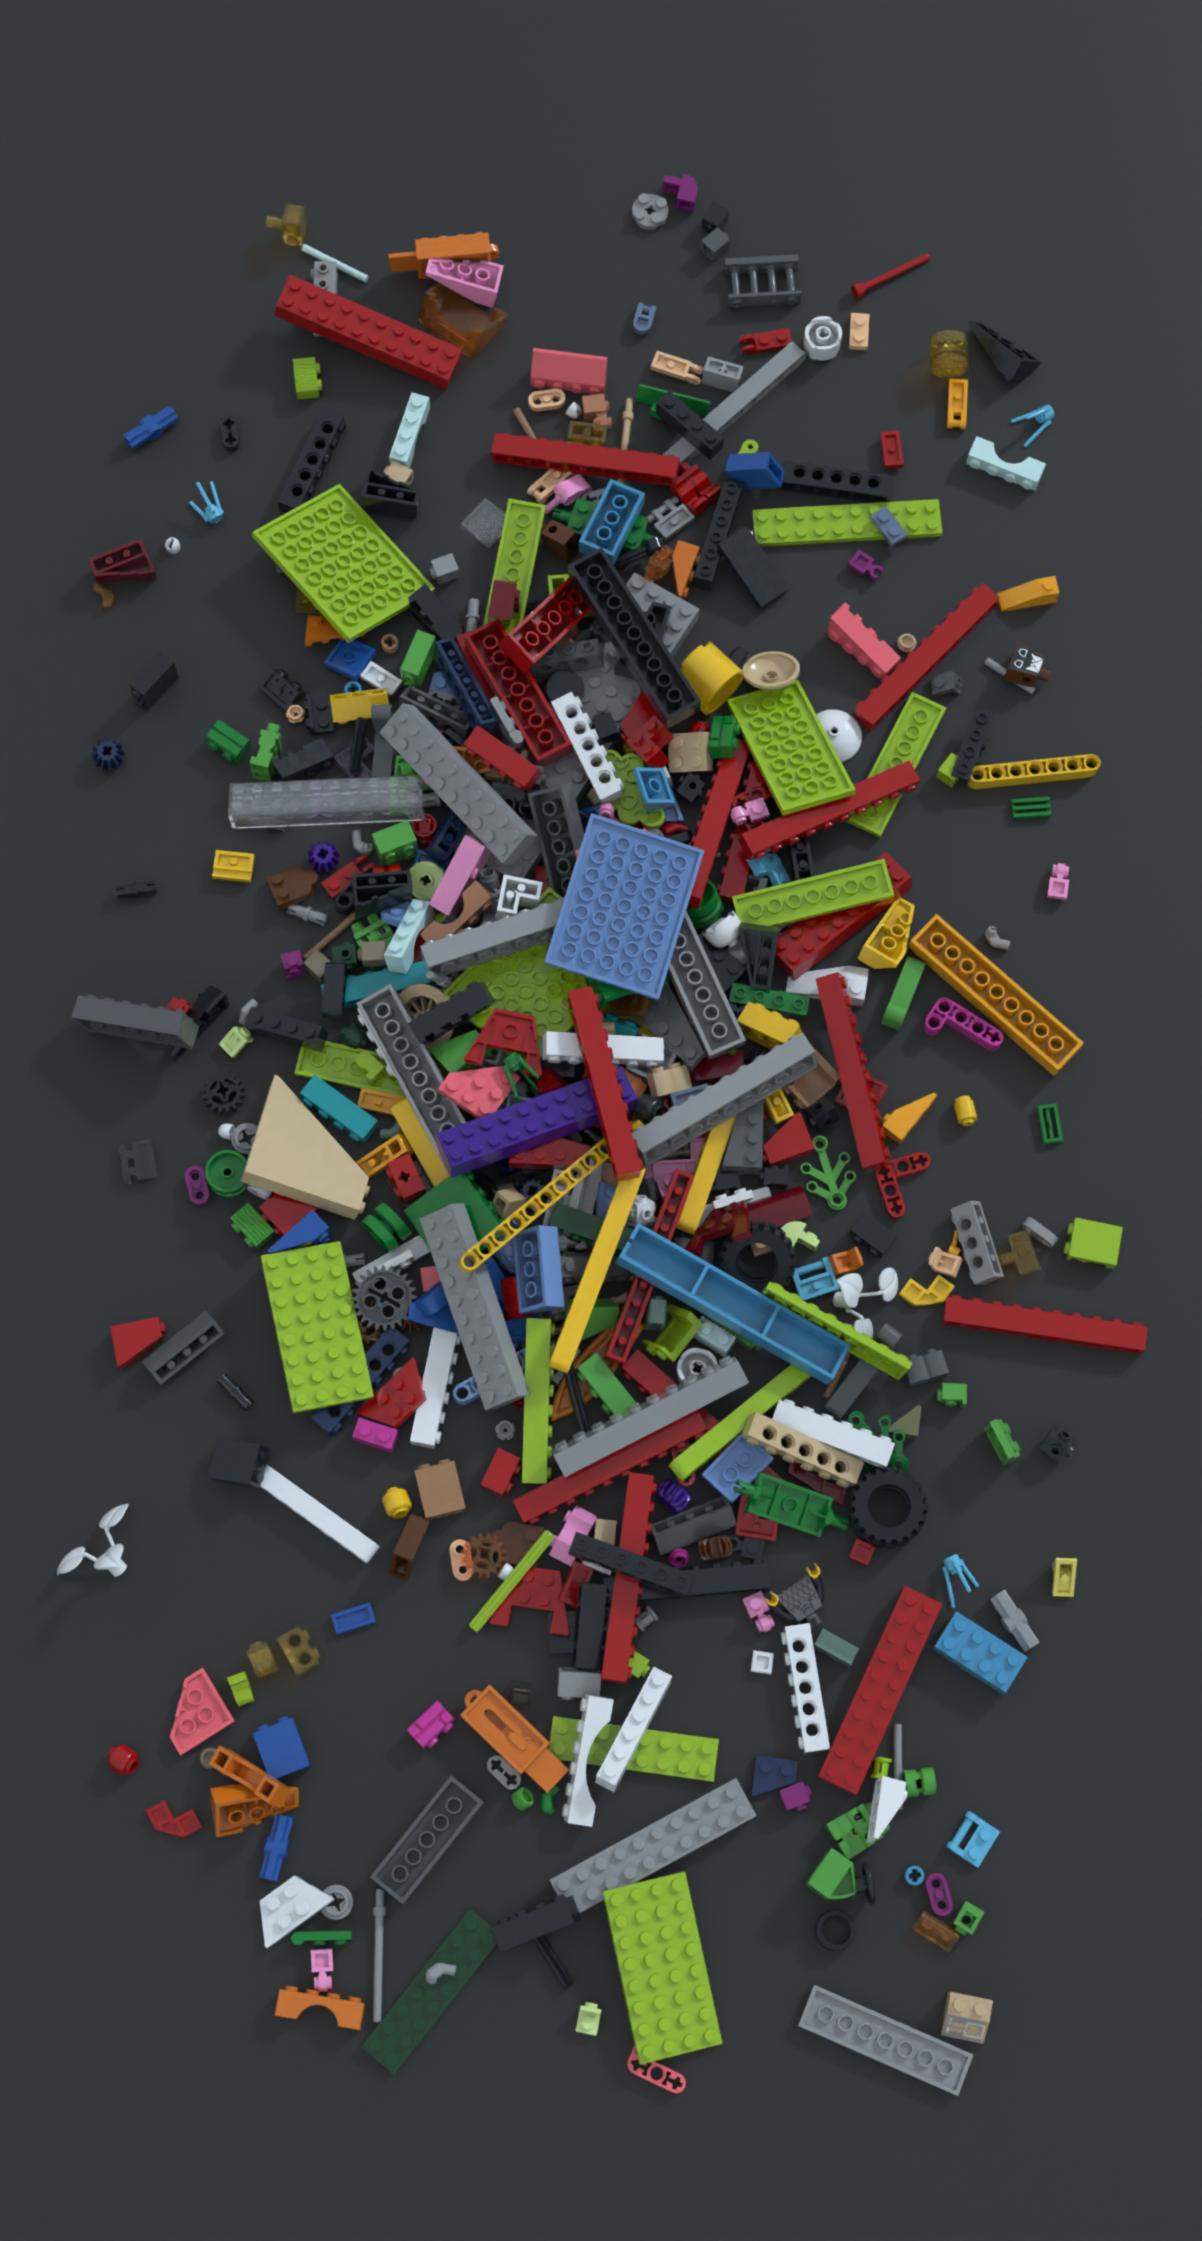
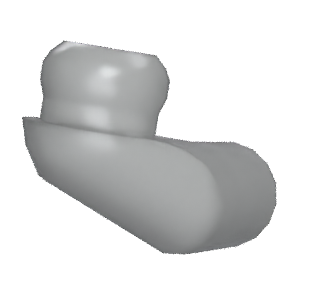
[985,926,1010,950]
[425,1962,456,1984]

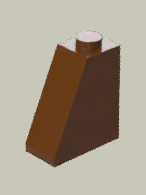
[389,1514,430,1581]

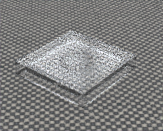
[461,498,505,549]

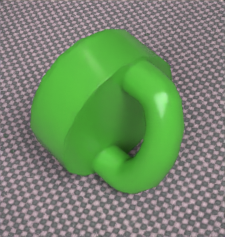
[511,1787,534,1810]

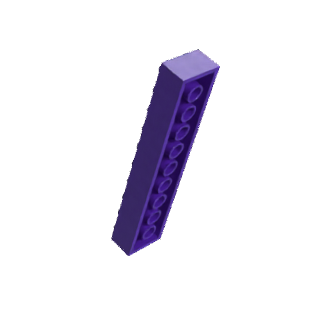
[436,1066,638,1178]

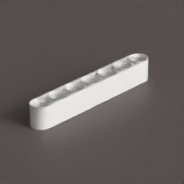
[260,1465,380,1564]

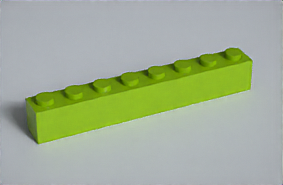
[522,1318,555,1484]

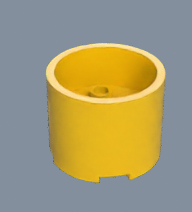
[680,641,744,715]

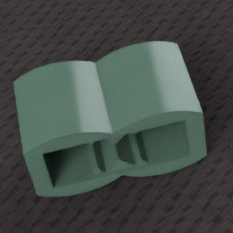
[644,1296,668,1332]

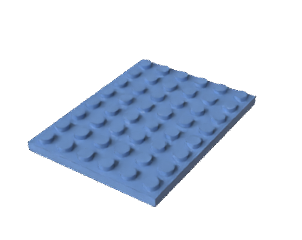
[544,813,704,1000]

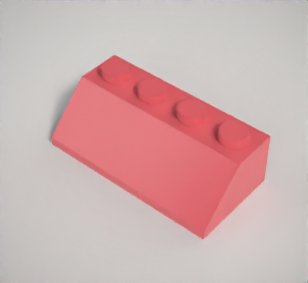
[531,348,607,395]

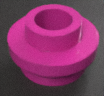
[669,1549,689,1568]

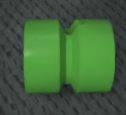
[903,1767,937,1798]

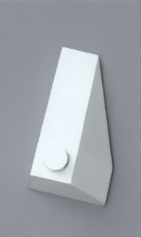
[785,966,868,1006]

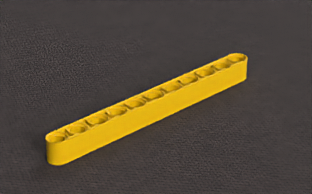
[458,1138,609,1274]
[548,1168,646,1373]

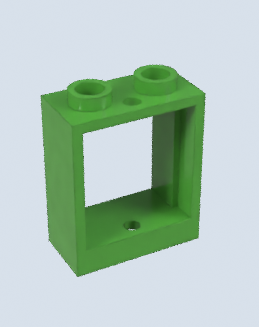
[400,630,436,690]

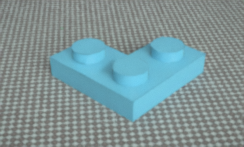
[747,853,791,886]

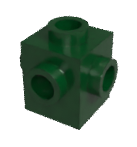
[331,942,362,972]

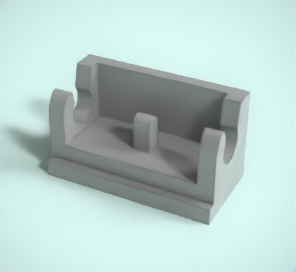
[701,356,744,392]

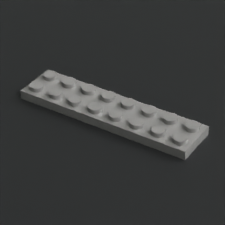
[798,1985,973,2096]

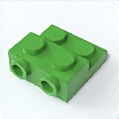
[984,1419,1021,1466]

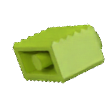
[293,357,322,400]

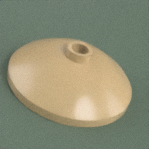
[743,651,800,690]

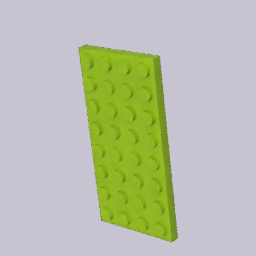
[727,679,856,816]
[260,1241,374,1414]
[602,1871,722,2065]

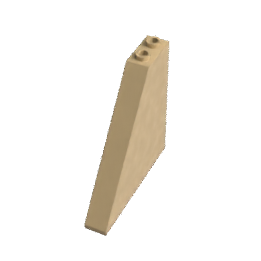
[241,1075,370,1220]

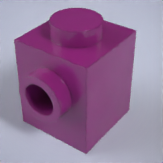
[778,1781,812,1812]

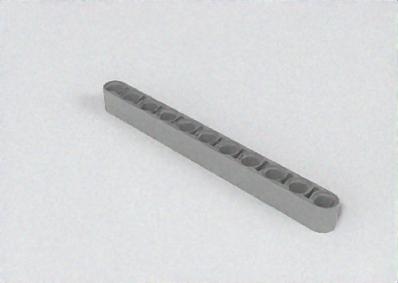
[663,342,807,466]

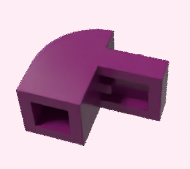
[662,173,698,212]

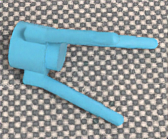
[1010,404,1055,447]
[189,481,224,524]
[942,1554,979,1609]

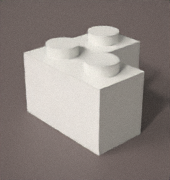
[495,875,543,920]

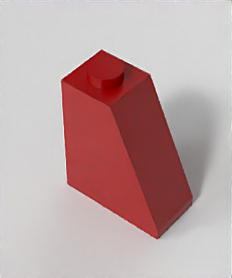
[618,691,665,748]
[762,1112,815,1166]
[110,1317,167,1370]

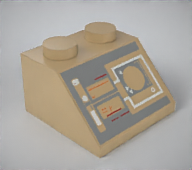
[941,1992,993,2044]

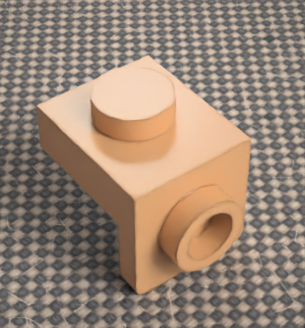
[928,1247,963,1278]

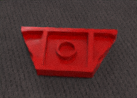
[357,1357,426,1429]

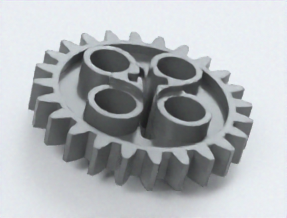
[351,1265,417,1331]

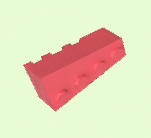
[827,602,901,679]

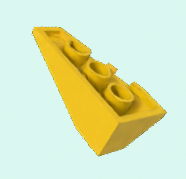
[858,897,915,969]

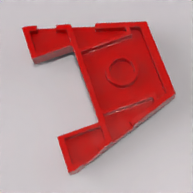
[464,1008,542,1078]
[489,1567,570,1637]

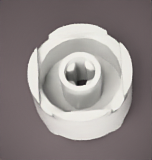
[803,316,842,361]
[677,1348,718,1384]

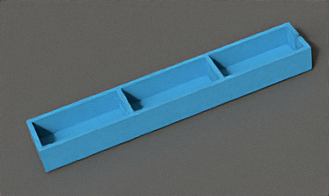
[615,1223,851,1384]

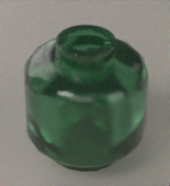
[338,1022,369,1049]

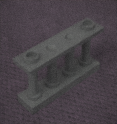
[724,254,802,308]

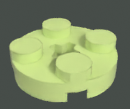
[409,860,445,900]

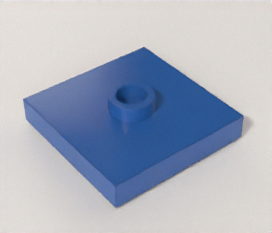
[324,639,377,681]

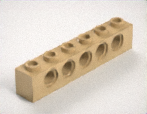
[741,1412,864,1488]

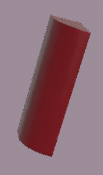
[747,1186,813,1227]

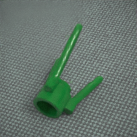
[502,1052,539,1099]

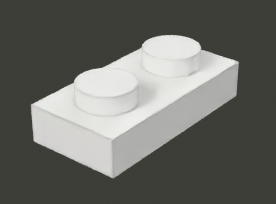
[360,661,403,698]

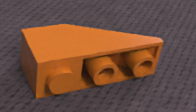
[672,540,701,599]

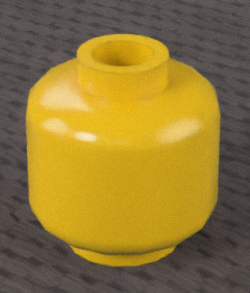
[382,1487,412,1519]

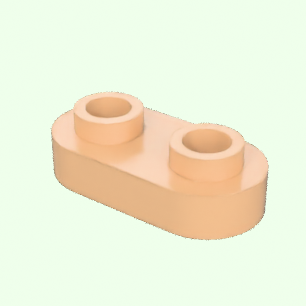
[528,389,565,412]
[450,1539,474,1581]

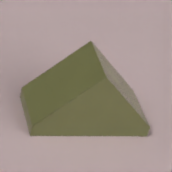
[889,1405,921,1439]

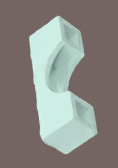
[389,392,430,468]
[966,436,1046,491]
[384,899,435,974]

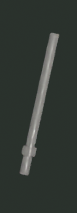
[373,1889,386,2022]

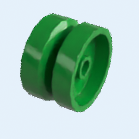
[686,880,724,929]
[205,1150,248,1199]
[361,1202,411,1253]

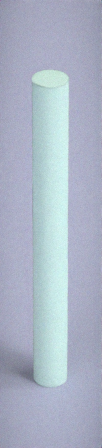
[302,244,369,283]

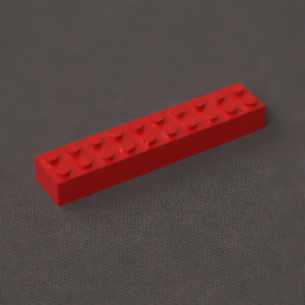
[275,275,462,390]
[817,1586,942,1796]

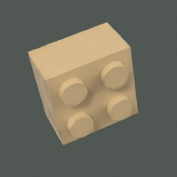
[668,732,713,773]

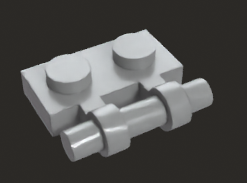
[647,496,695,541]

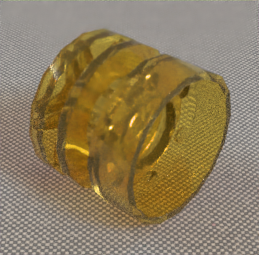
[929,330,969,377]

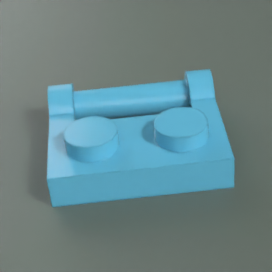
[792,1256,840,1301]
[946,1811,1000,1868]

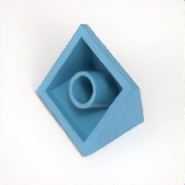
[633,767,675,813]

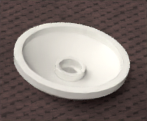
[816,710,862,763]

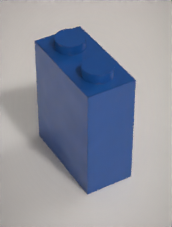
[725,452,784,490]
[253,1716,311,1780]

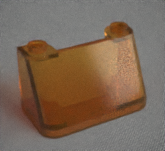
[418,283,508,358]

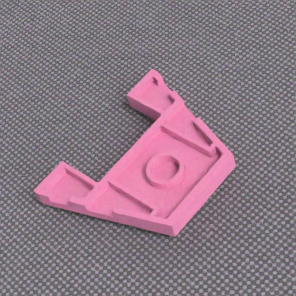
[637,1138,705,1198]

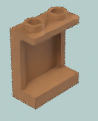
[782,1049,841,1112]
[414,1459,466,1520]

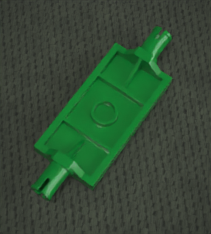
[552,498,663,551]
[733,1472,849,1537]

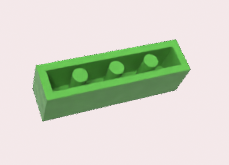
[575,1353,636,1416]

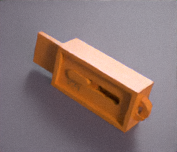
[389,232,499,279]
[460,1684,569,1793]

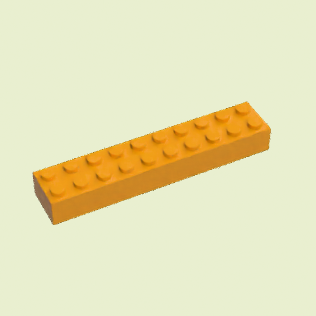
[908,914,1084,1077]

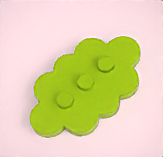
[597,750,665,829]

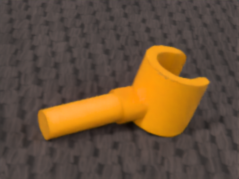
[947,1230,961,1256]

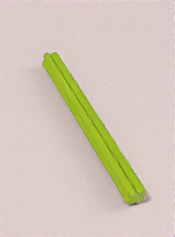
[469,1530,555,1632]

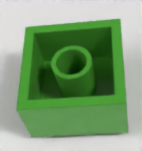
[372,820,418,867]

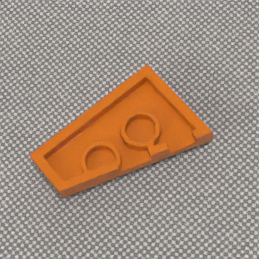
[305,616,364,647]

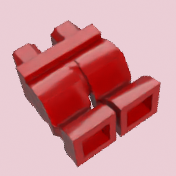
[670,461,721,517]

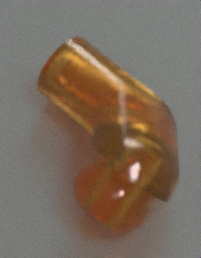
[93,583,115,608]

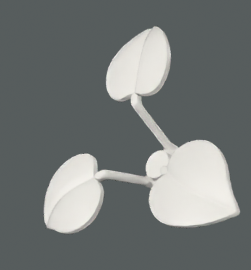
[833,1267,898,1337]
[57,1503,129,1577]

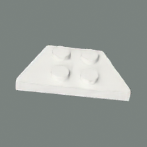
[260,1876,335,1948]

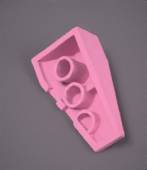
[425,258,504,308]

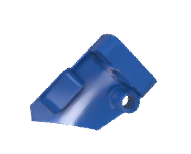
[408,1257,506,1334]

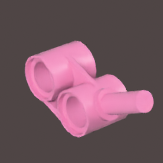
[545,474,592,515]

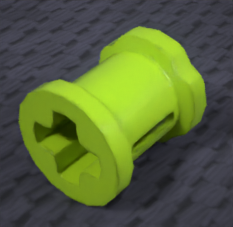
[870,1757,892,1779]

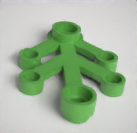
[800,1136,856,1210]

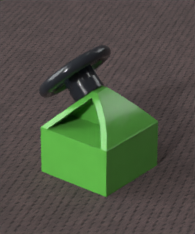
[804,1848,875,1905]

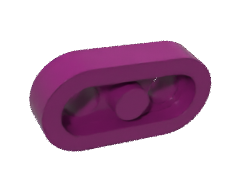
[185,1166,210,1206]
[925,1873,953,1916]

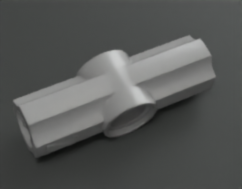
[990,1590,1040,1652]

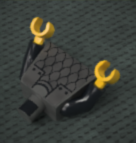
[763,1563,824,1629]

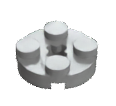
[632,193,668,230]

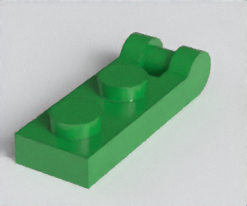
[291,1931,353,1945]

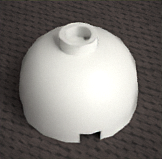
[702,911,741,948]

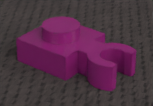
[848,549,883,581]

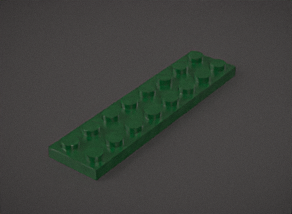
[361,1909,497,2075]

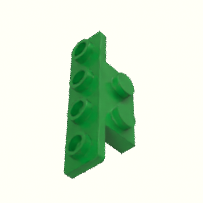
[636,384,711,419]
[729,983,810,1016]

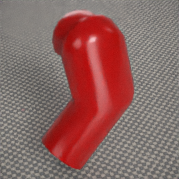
[661,822,689,838]

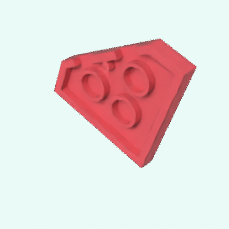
[437,1066,520,1118]
[170,1668,235,1756]

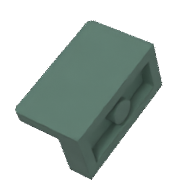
[813,1628,859,1667]

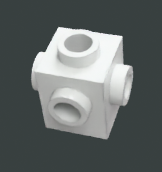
[627,1195,656,1225]

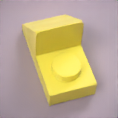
[1052,1558,1077,1597]

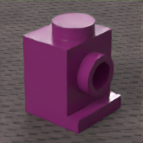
[281,950,306,980]

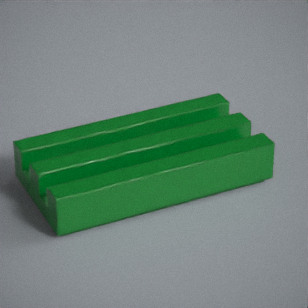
[1011,797,1052,819]
[1036,1103,1063,1145]

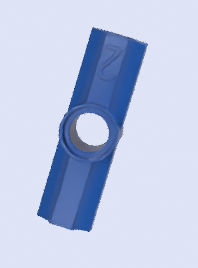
[123,406,179,450]
[259,1814,294,1881]

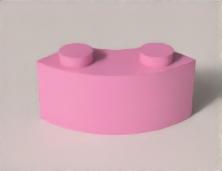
[549,1505,598,1566]

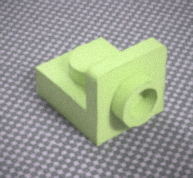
[219,1026,254,1058]
[575,2002,601,2036]

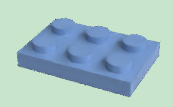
[701,1433,774,1504]

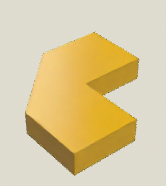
[898,1274,955,1307]

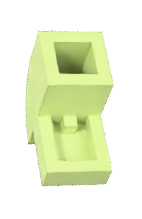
[781,1221,820,1252]

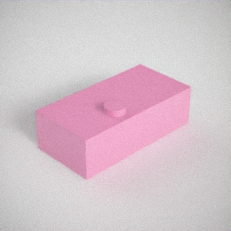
[429,834,491,916]

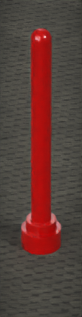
[851,254,930,299]

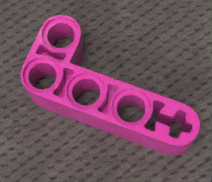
[923,998,1004,1051]

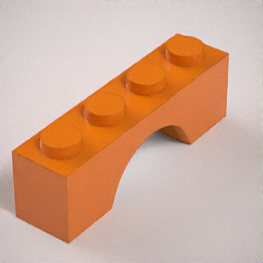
[209,1745,292,1808]
[275,1985,366,2030]

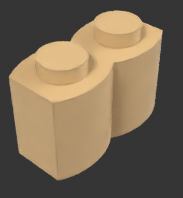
[646,1062,692,1097]

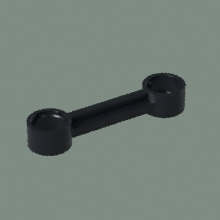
[613,537,665,569]

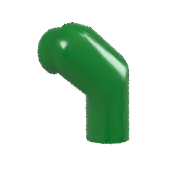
[540,1785,560,1816]

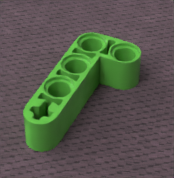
[881,956,926,1031]

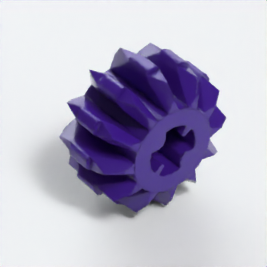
[307,840,340,873]
[655,1479,691,1513]

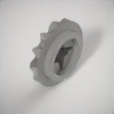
[231,1123,257,1155]
[321,1885,353,1920]

